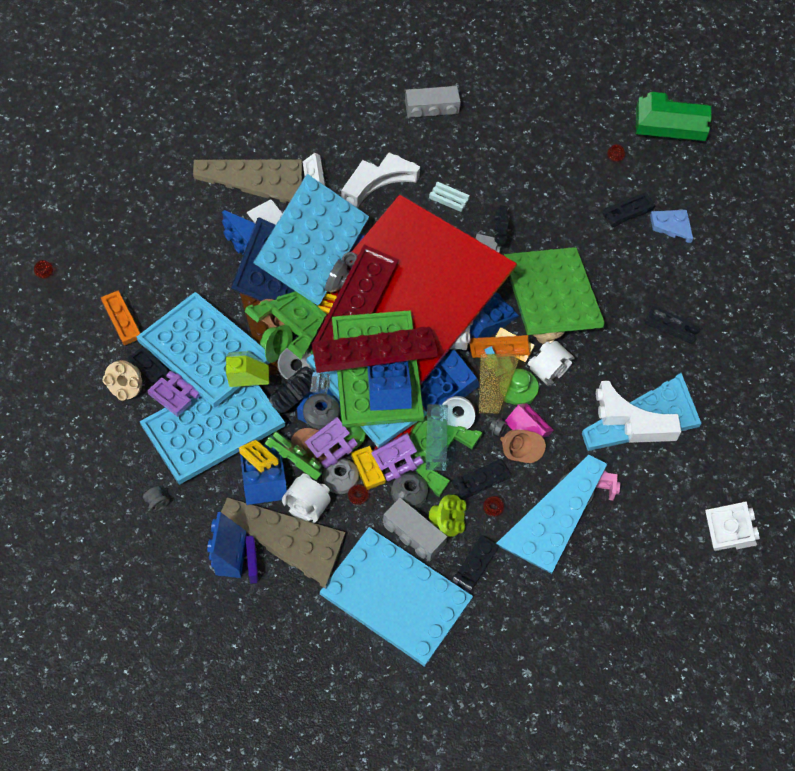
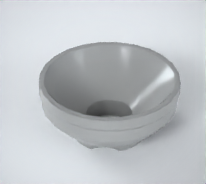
[278,348,313,379]
[322,458,359,494]

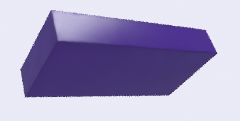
[246,536,258,584]

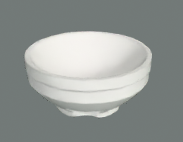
[439,396,475,429]

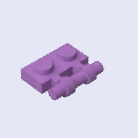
[148,371,200,417]
[305,417,358,469]
[371,432,424,482]

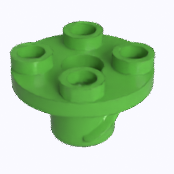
[499,369,538,405]

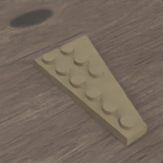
[193,159,302,203]
[221,498,345,589]

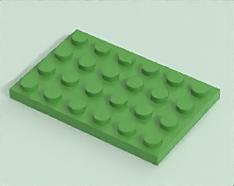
[504,247,604,335]
[332,310,424,427]

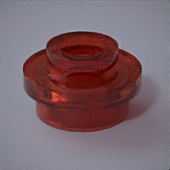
[607,144,625,161]
[34,260,53,278]
[348,485,368,505]
[483,496,504,517]

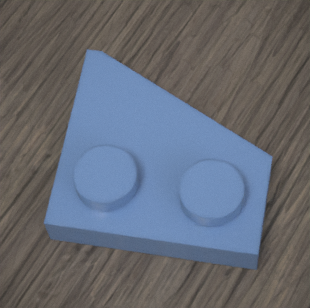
[650,210,693,243]

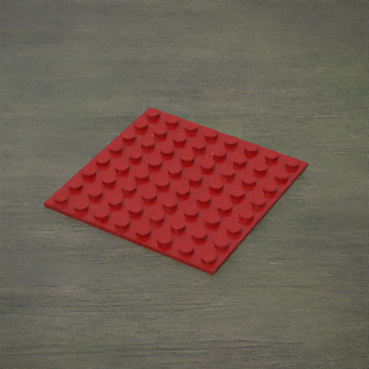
[315,195,517,385]

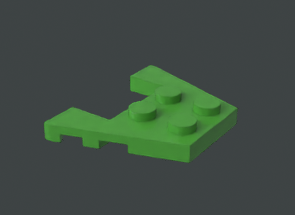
[245,291,327,360]
[410,418,482,498]
[265,430,323,480]

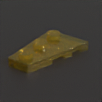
[478,353,521,414]

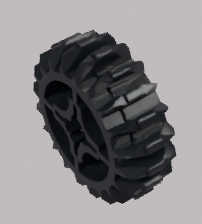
[269,366,318,413]

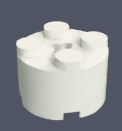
[528,341,574,386]
[282,473,330,523]

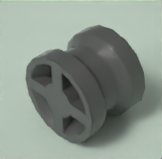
[143,486,169,512]

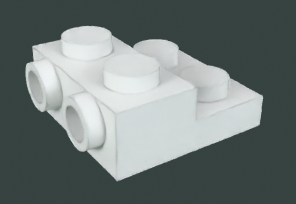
[705,502,760,551]

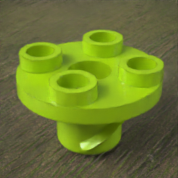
[429,495,466,537]

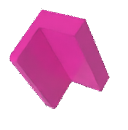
[505,403,554,437]

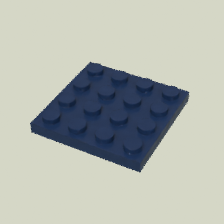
[230,217,295,302]

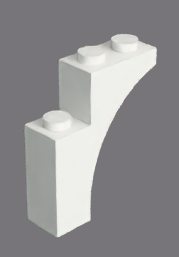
[341,153,420,208]
[596,381,681,443]

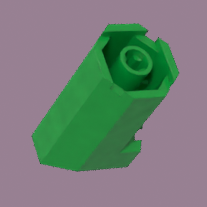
[636,92,711,141]

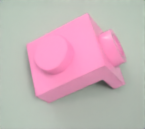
[596,471,620,500]

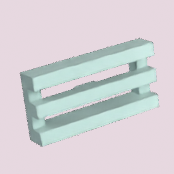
[429,182,470,212]

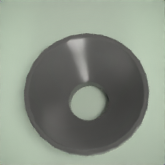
[325,259,349,293]
[303,393,340,429]
[391,473,428,509]

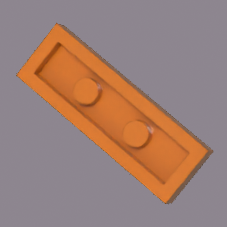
[100,290,140,346]
[470,335,530,358]

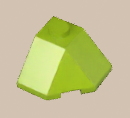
[226,351,269,387]

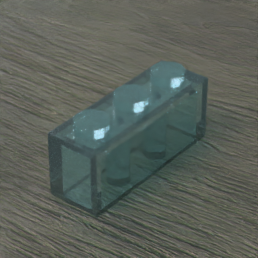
[426,404,448,471]

